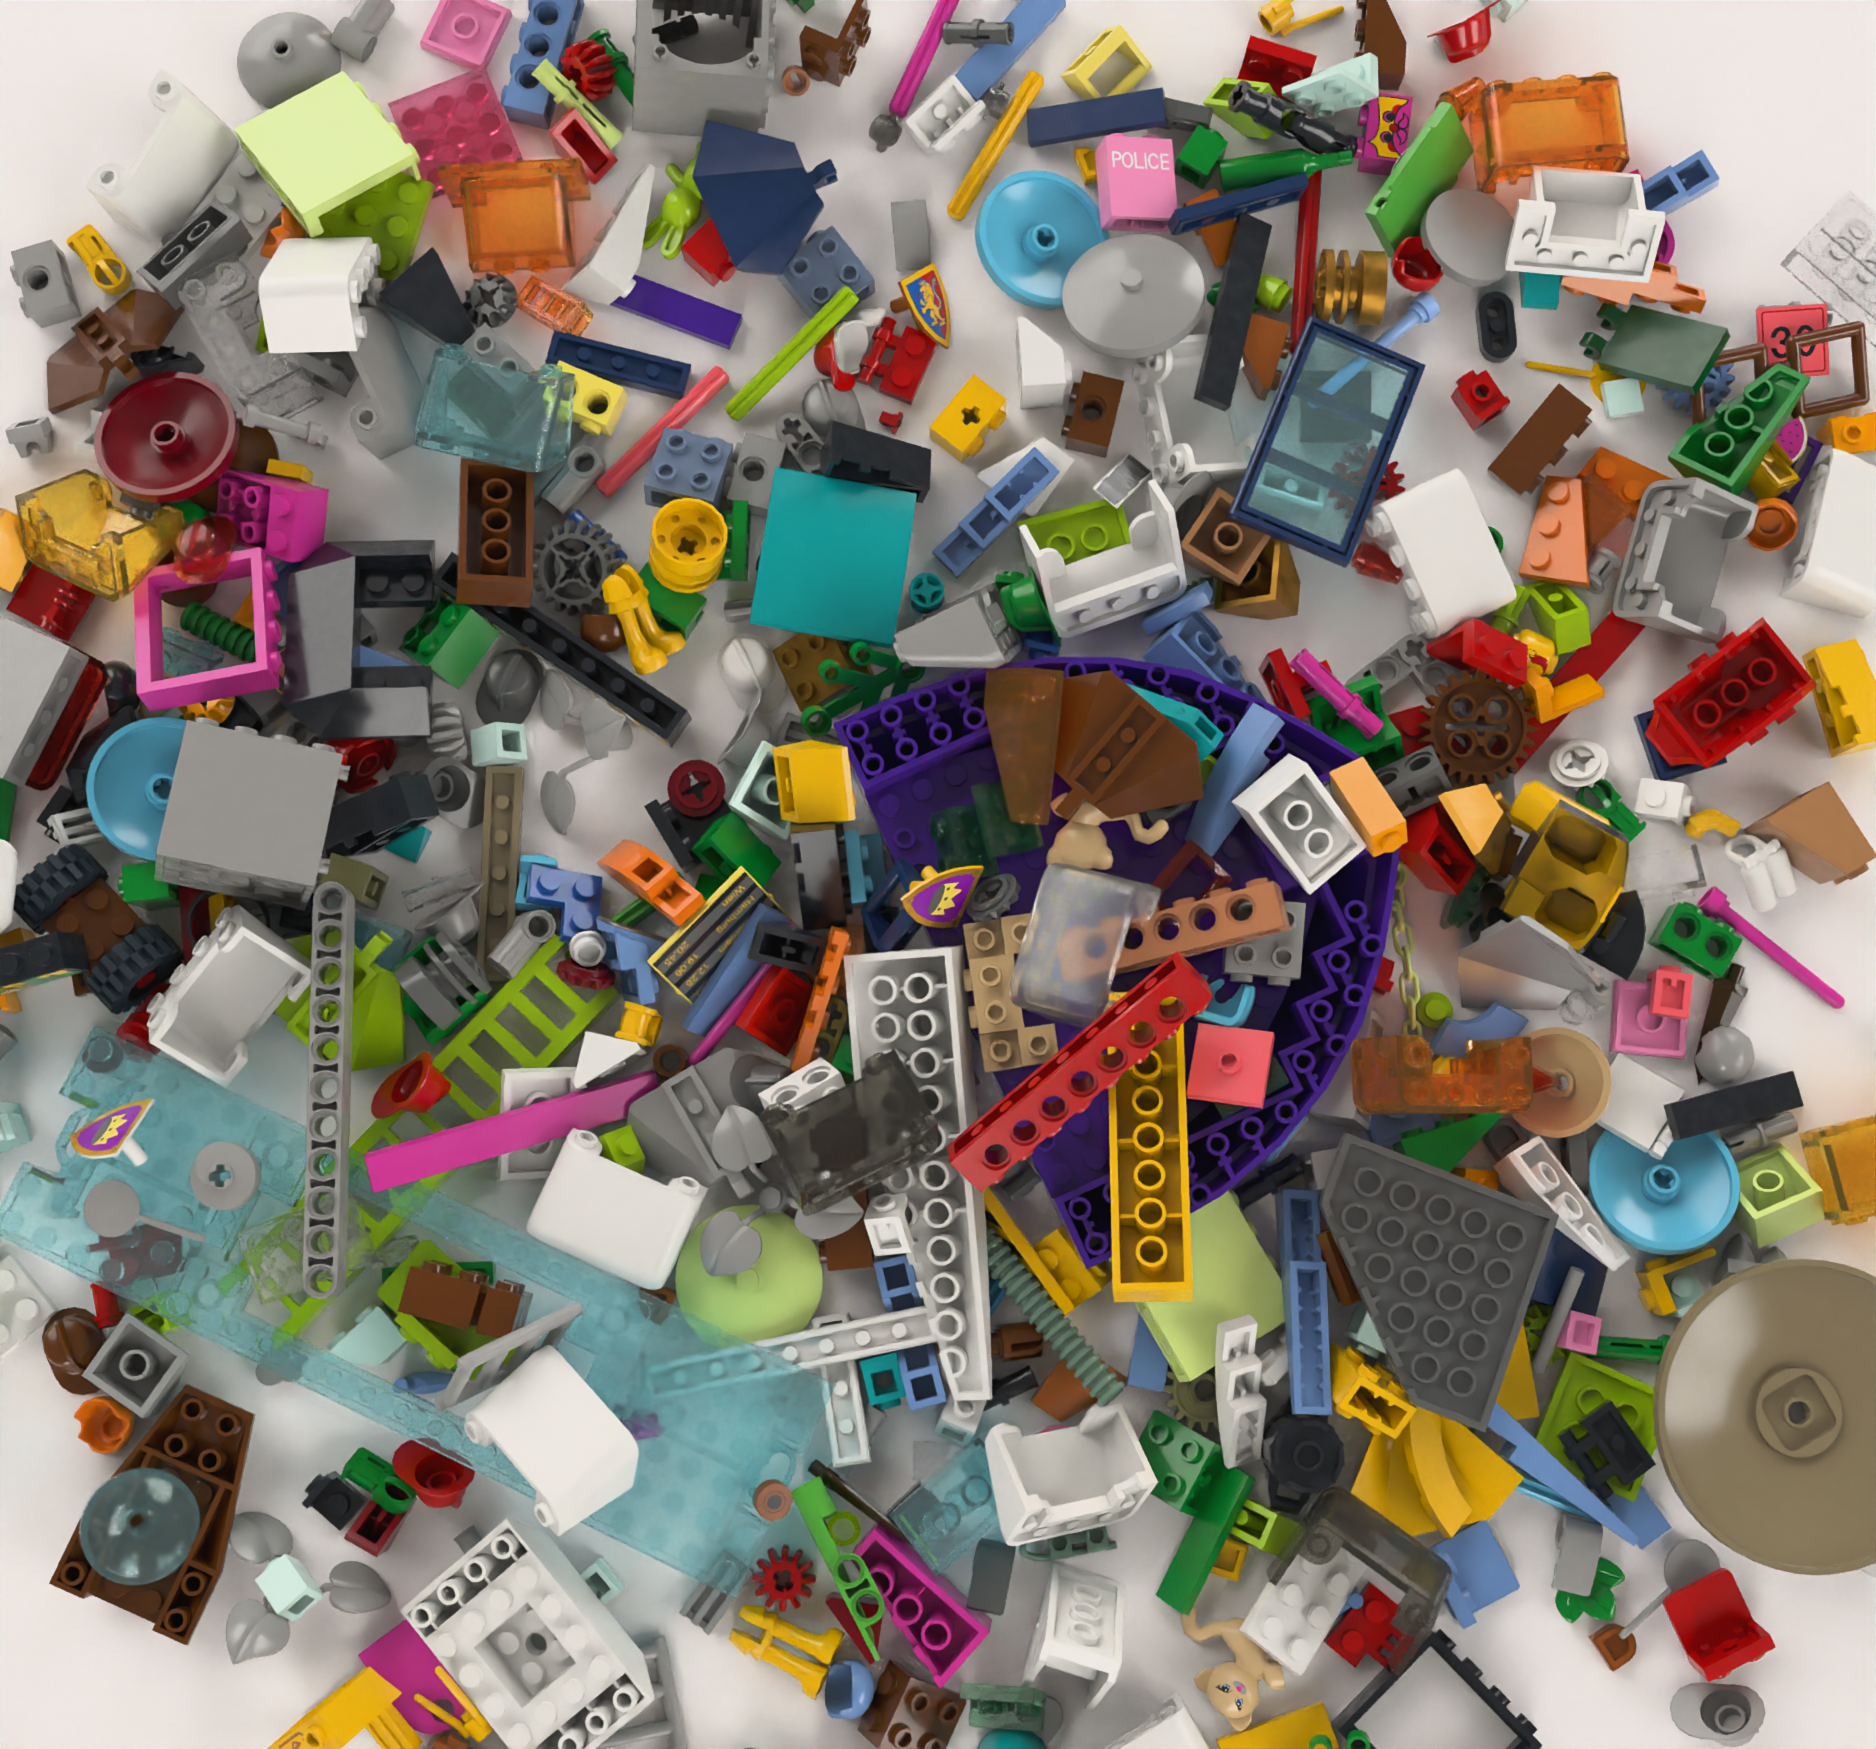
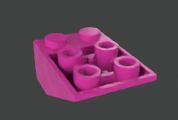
[215,468,329,562]

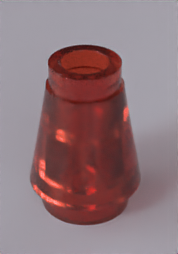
[1350,541,1403,585]

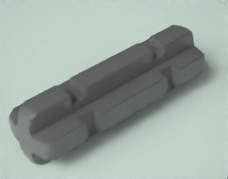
[632,15,699,47]

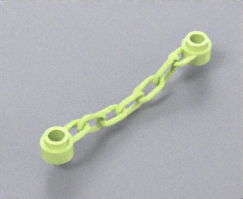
[1391,861,1433,1070]

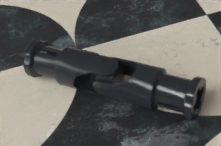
[1228,80,1358,158]

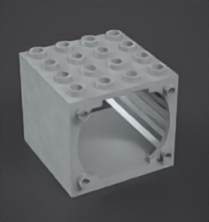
[632,0,776,137]
[154,717,350,910]

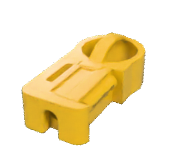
[66,224,131,295]

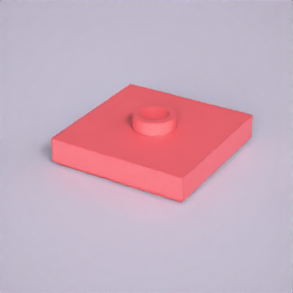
[1186,1023,1275,1108]

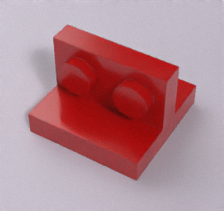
[1258,648,1332,722]
[733,965,813,1057]

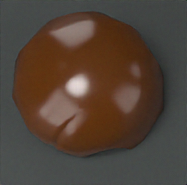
[580,614,627,653]

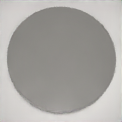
[1420,188,1514,287]

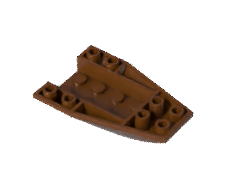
[49,1384,256,1646]

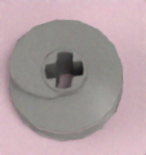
[190,1141,261,1210]

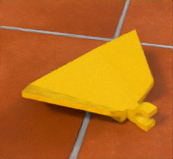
[1340,1416,1524,1543]

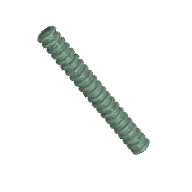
[985,1219,1125,1407]

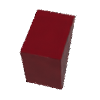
[344,1485,417,1557]
[825,1592,883,1665]

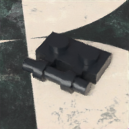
[1557,1400,1656,1500]

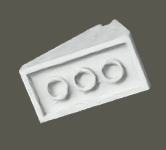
[1019,1563,1125,1711]

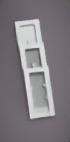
[1215,1314,1267,1469]

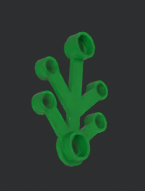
[800,641,926,737]

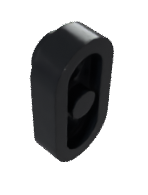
[1475,291,1517,363]

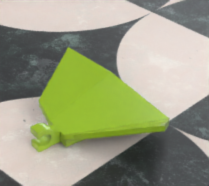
[274,930,406,1072]

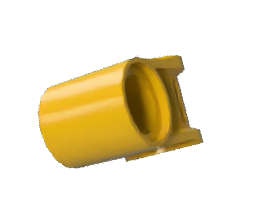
[615,1001,663,1047]

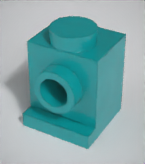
[860,1351,906,1410]

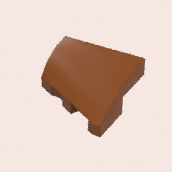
[1030,1359,1127,1422]

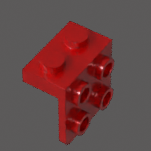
[1426,618,1528,688]
[1662,1568,1776,1682]

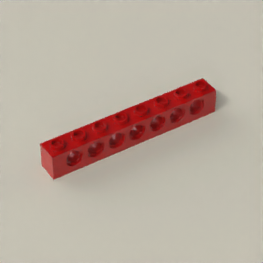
[947,951,1213,1192]

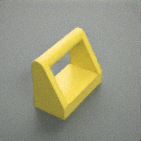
[1060,25,1152,100]

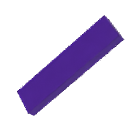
[610,274,743,350]

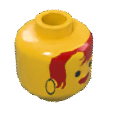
[1511,629,1559,677]

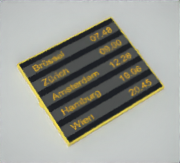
[647,866,799,1005]

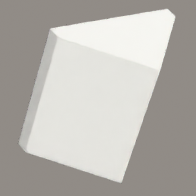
[573,1031,649,1090]

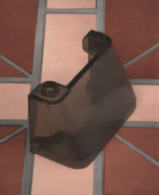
[758,1049,938,1216]

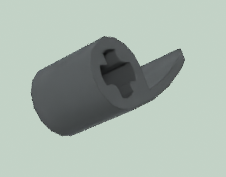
[966,1537,1016,1616]

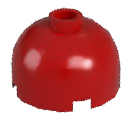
[326,739,397,794]

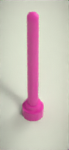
[1696,886,1845,1009]
[688,921,796,1066]

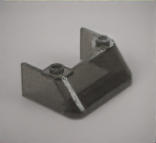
[1266,1485,1452,1677]

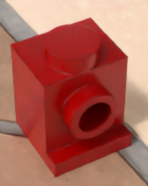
[1451,370,1510,431]

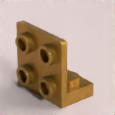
[772,633,874,713]

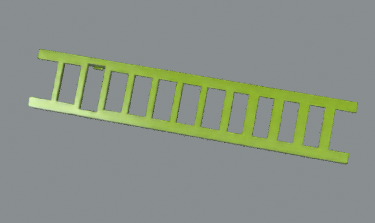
[216,933,622,1349]

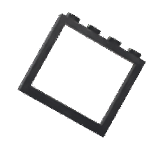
[1331,1625,1542,1749]

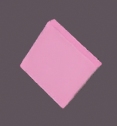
[419,0,513,75]
[1609,979,1688,1059]

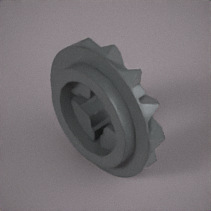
[463,273,518,328]
[966,874,1021,923]

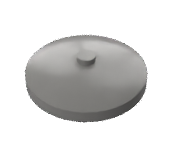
[1062,234,1205,358]

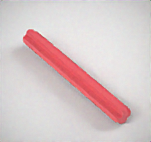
[595,366,729,498]

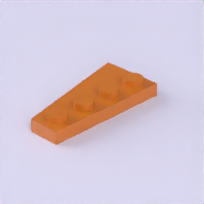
[1576,447,1672,522]
[790,926,851,1072]

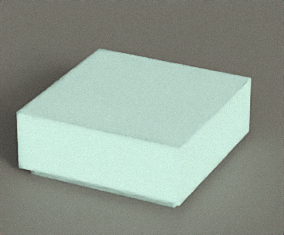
[1600,378,1644,419]

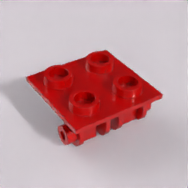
[6,548,104,642]

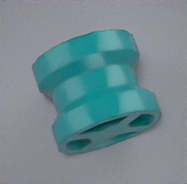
[909,573,944,614]

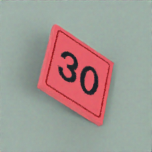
[1756,303,1830,376]

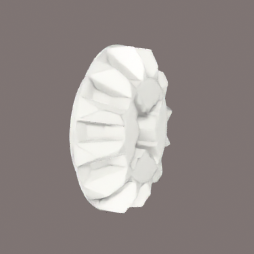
[1549,738,1609,791]

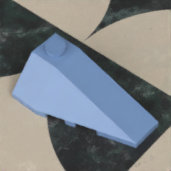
[1142,610,1268,703]

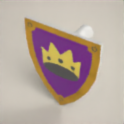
[70,1098,155,1166]

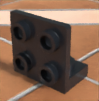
[644,783,732,874]

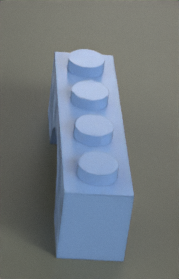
[873,1254,947,1411]

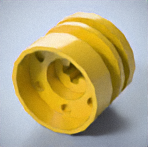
[648,498,728,594]

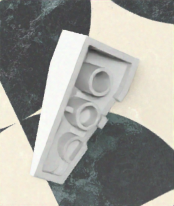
[561,163,655,305]

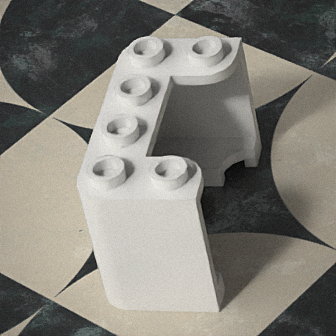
[258,236,386,353]
[1365,468,1516,639]

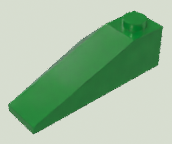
[1668,363,1811,497]

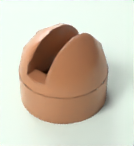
[781,65,810,96]

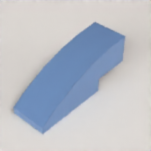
[1642,149,1720,216]

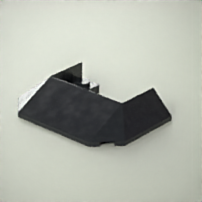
[283,540,436,741]

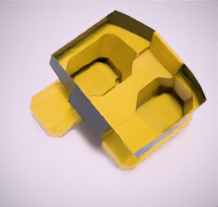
[1499,780,1629,954]

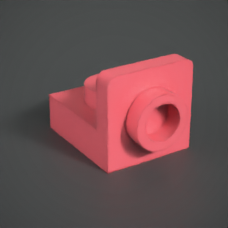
[1646,965,1693,1020]

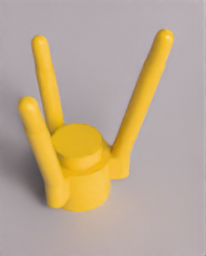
[1258,0,1344,37]
[414,1666,493,1743]

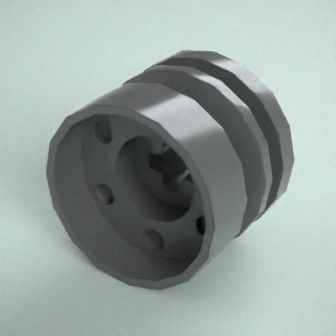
[393,930,493,1030]

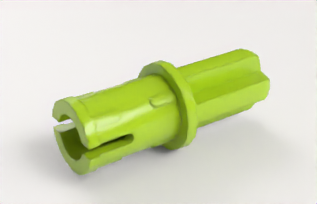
[1490,584,1530,635]

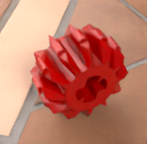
[560,40,617,102]
[752,1544,817,1612]

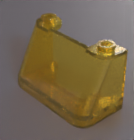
[15,469,185,602]

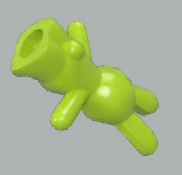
[642,141,703,260]

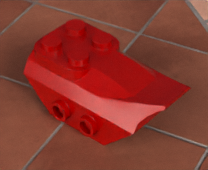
[1645,617,1817,769]

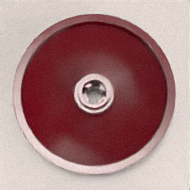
[94,372,240,503]

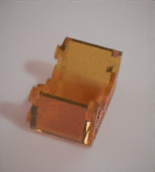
[1468,72,1630,194]
[1351,1035,1533,1115]

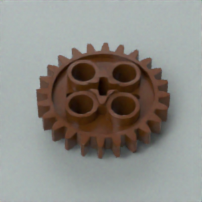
[1417,669,1537,786]

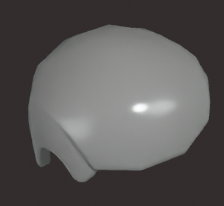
[1695,1026,1755,1085]

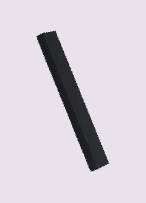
[1193,212,1272,412]

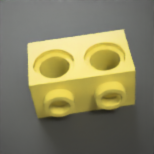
[541,360,628,437]

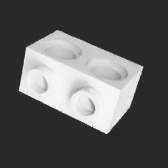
[758,1057,852,1140]

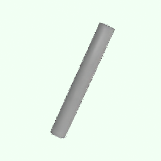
[1531,1266,1585,1374]

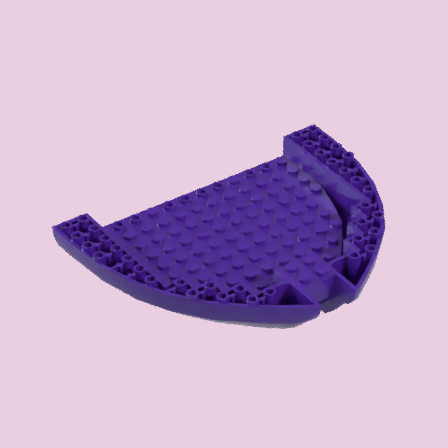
[833,657,1400,1269]

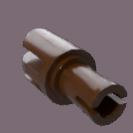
[991,1321,1044,1362]

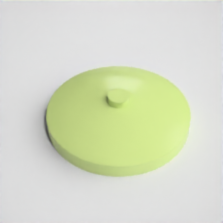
[675,1204,823,1349]

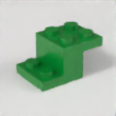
[1306,675,1404,772]

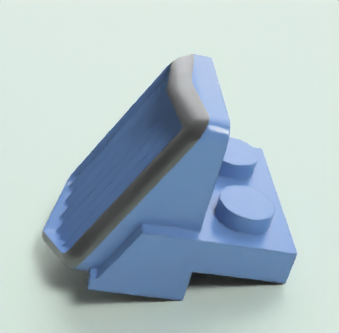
[596,915,668,1005]

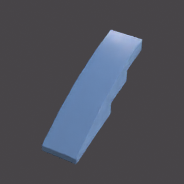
[932,447,1060,579]
[1185,702,1285,857]

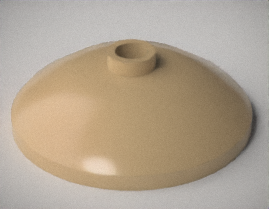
[1500,1027,1612,1138]

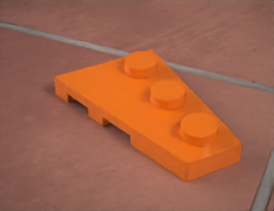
[1518,475,1590,588]

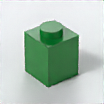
[1174,125,1228,190]

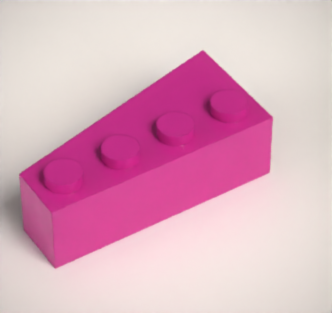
[851,1523,992,1689]

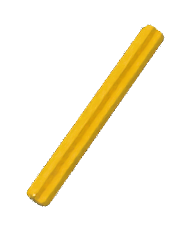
[947,70,1044,221]

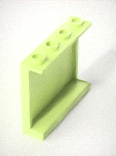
[234,71,421,239]
[1109,1188,1285,1383]

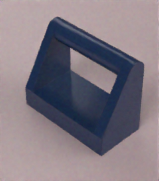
[860,858,925,952]

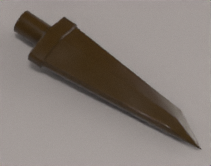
[1694,963,1748,1085]
[808,1459,912,1546]

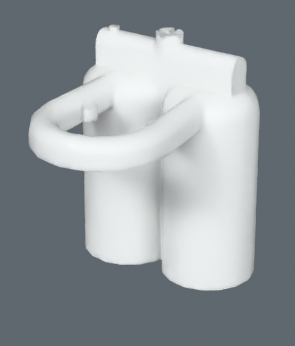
[1725,834,1797,912]

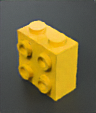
[1329,1342,1417,1439]

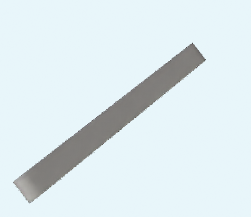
[302,881,355,1299]

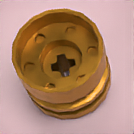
[1313,249,1388,326]

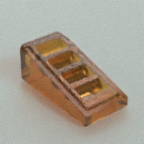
[517,275,593,337]

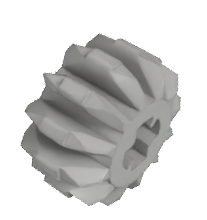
[426,702,469,760]

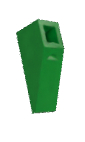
[1391,1105,1505,1172]

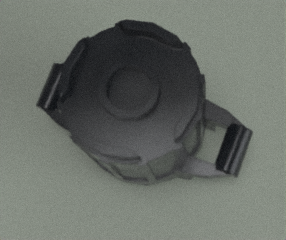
[1260,1395,1345,1516]

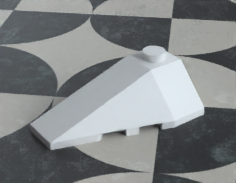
[1493,1135,1631,1271]

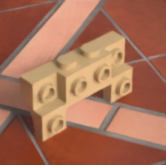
[962,912,1058,1073]

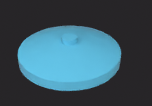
[975,170,1110,310]
[86,717,186,862]
[1588,1129,1740,1255]

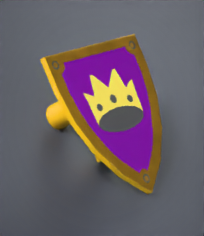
[900,866,984,928]

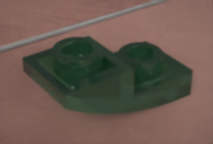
[1439,861,1490,930]

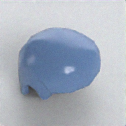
[825,1659,875,1720]

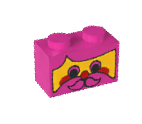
[1354,93,1413,176]

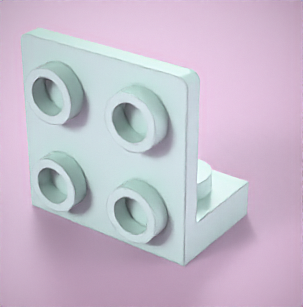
[1282,53,1379,118]

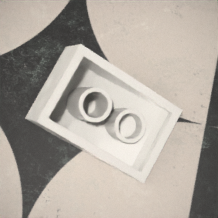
[1232,753,1367,894]

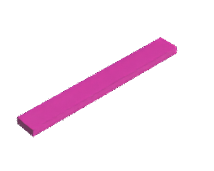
[363,1070,658,1193]

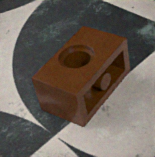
[1061,371,1125,458]

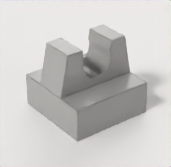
[5,416,53,458]

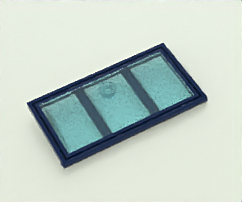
[1227,316,1426,568]

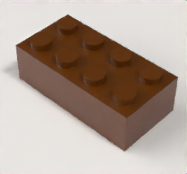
[456,458,534,608]

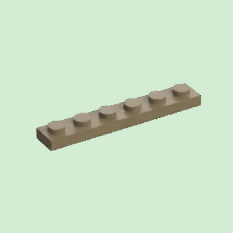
[477,766,524,983]

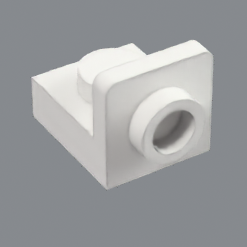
[864,1194,914,1256]
[933,1390,986,1448]

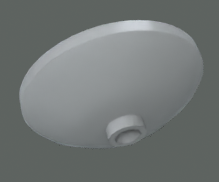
[237,12,342,109]

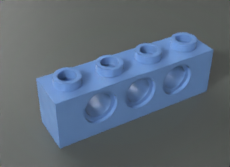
[501,0,585,130]

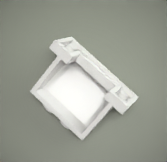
[1505,165,1666,283]

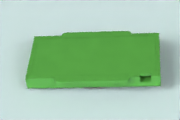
[1364,102,1474,258]

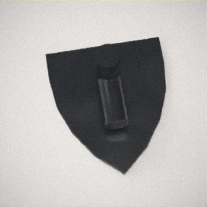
[1580,890,1646,980]

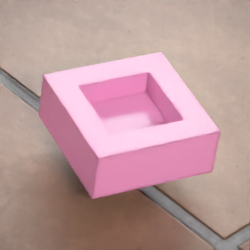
[1556,1310,1602,1355]

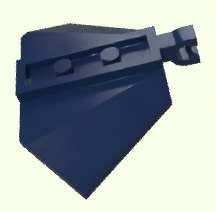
[692,120,838,276]

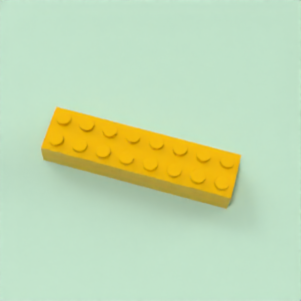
[1106,992,1193,1302]

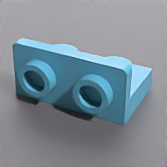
[844,830,889,909]

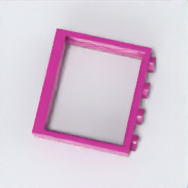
[133,547,283,712]

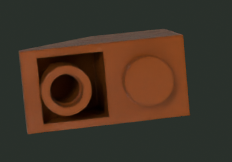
[1241,313,1292,401]

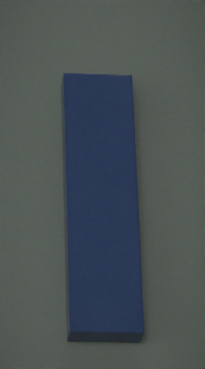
[1027,87,1167,148]
[1168,173,1309,236]
[545,330,691,400]

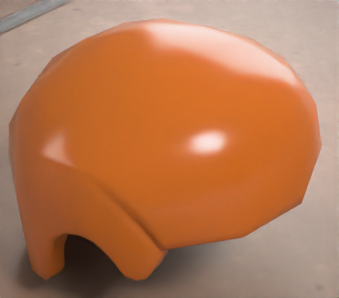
[260,207,306,259]
[1745,497,1799,551]
[74,1396,135,1455]

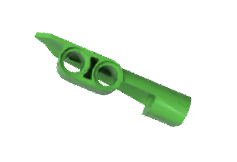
[791,1476,885,1661]

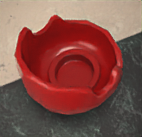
[1391,236,1443,292]

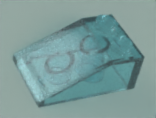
[889,1437,999,1577]

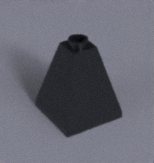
[379,247,475,354]

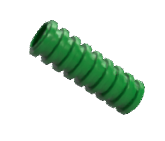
[180,601,279,663]

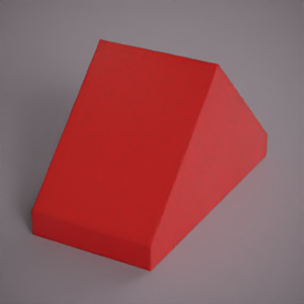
[549,107,618,185]

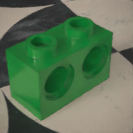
[1647,902,1743,981]

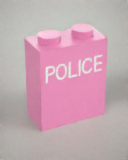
[1095,133,1177,233]

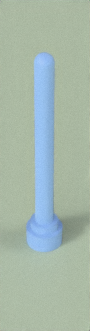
[1307,292,1440,409]

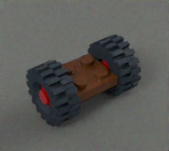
[13,844,184,1015]

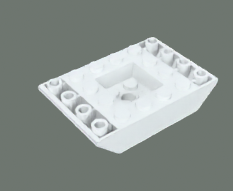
[400,1516,655,1749]

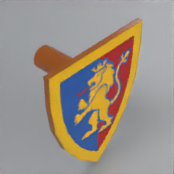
[890,262,951,349]

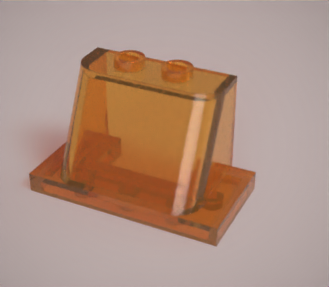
[438,157,591,275]

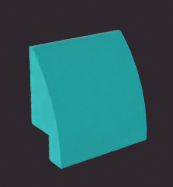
[749,467,917,649]

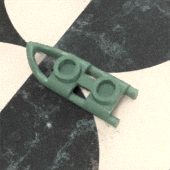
[1019,1526,1117,1562]

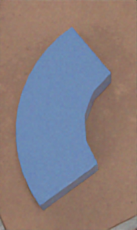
[1430,1001,1529,1059]

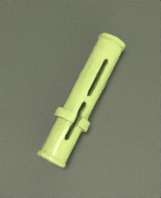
[531,58,624,150]

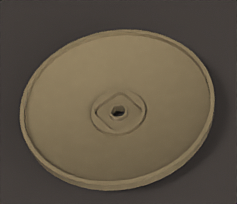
[1653,1259,1876,1575]

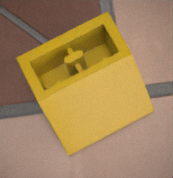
[772,740,856,824]

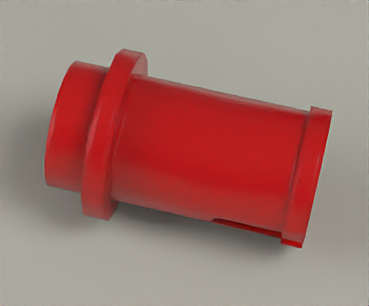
[90,1279,124,1329]

